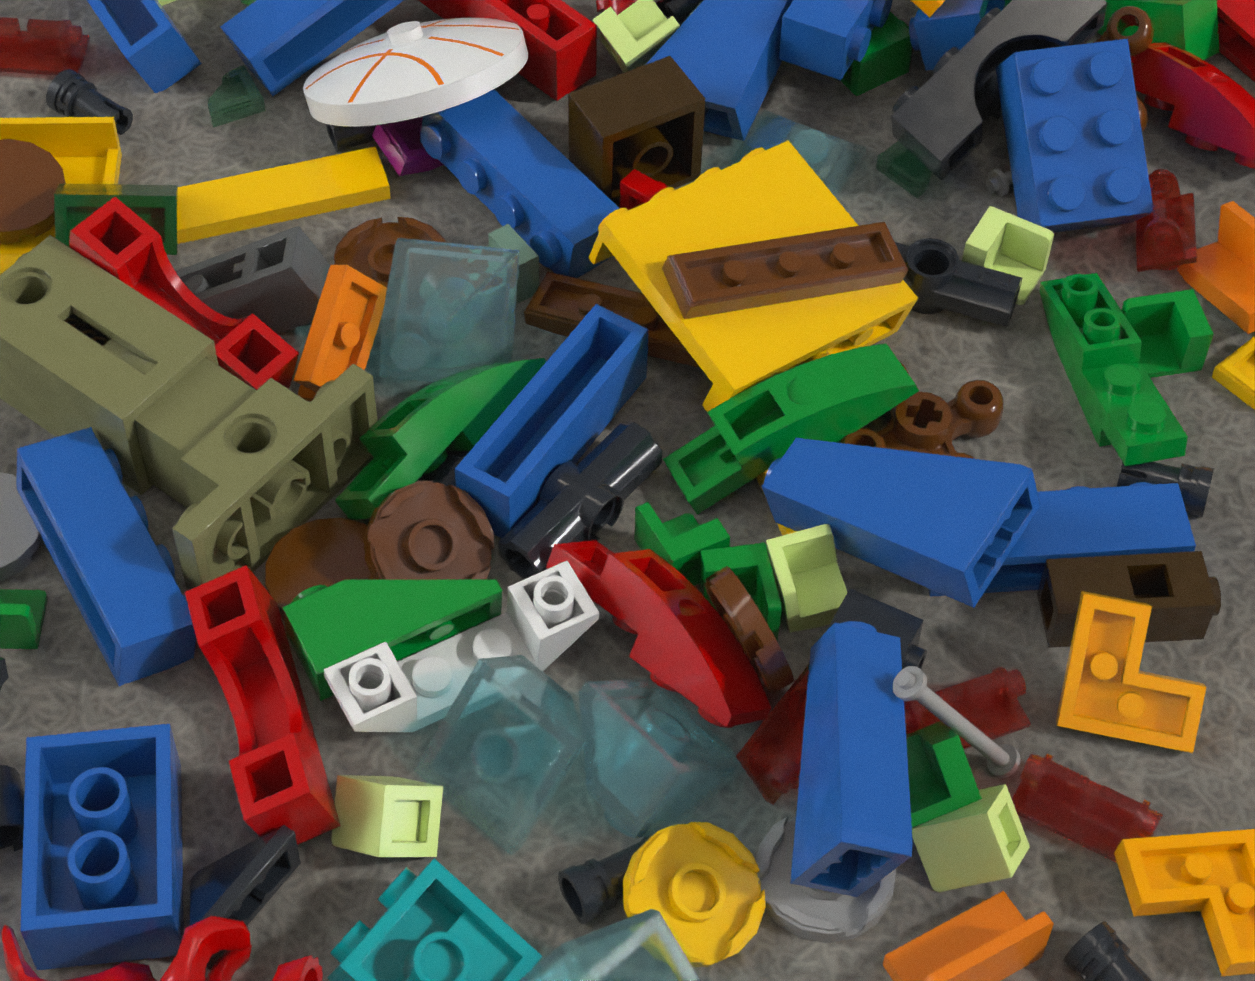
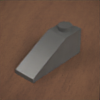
[176,225,330,334]

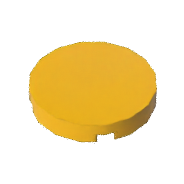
[623,822,766,967]

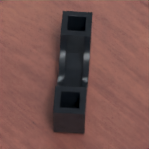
[891,0,1107,181]

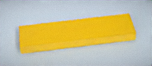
[177,146,391,244]

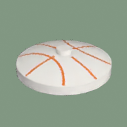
[303,18,528,127]

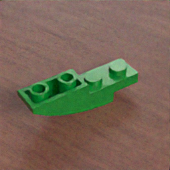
[1039,273,1188,466]
[663,343,919,515]
[335,358,547,519]

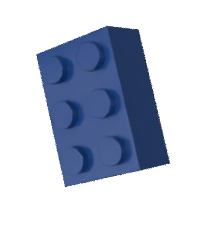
[995,39,1154,233]
[20,724,184,970]

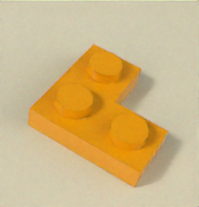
[1056,591,1206,753]
[1114,829,1255,976]

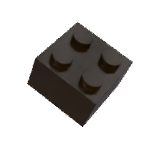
[568,56,705,208]

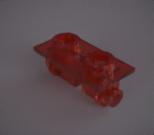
[0,17,90,75]
[1136,169,1198,272]
[735,664,809,805]
[904,667,1031,749]
[1012,753,1163,863]

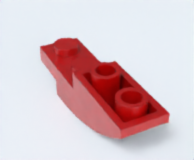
[1130,42,1255,169]
[546,540,771,728]

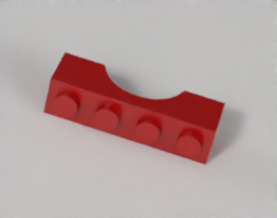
[69,197,299,390]
[185,565,341,845]

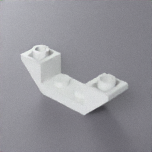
[324,561,599,732]

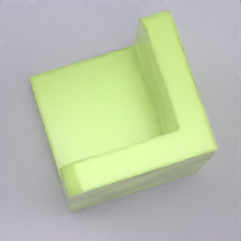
[593,0,680,73]
[962,206,1054,305]
[766,524,848,632]
[331,775,443,857]
[912,784,1030,892]

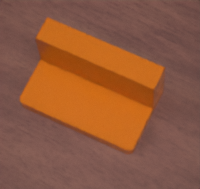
[1177,201,1255,334]
[293,265,390,402]
[883,890,1054,981]

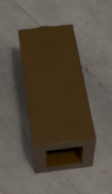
[1037,551,1221,648]

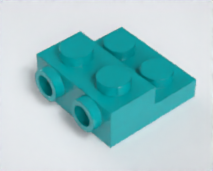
[327,858,543,981]

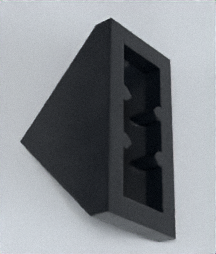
[190,824,301,970]

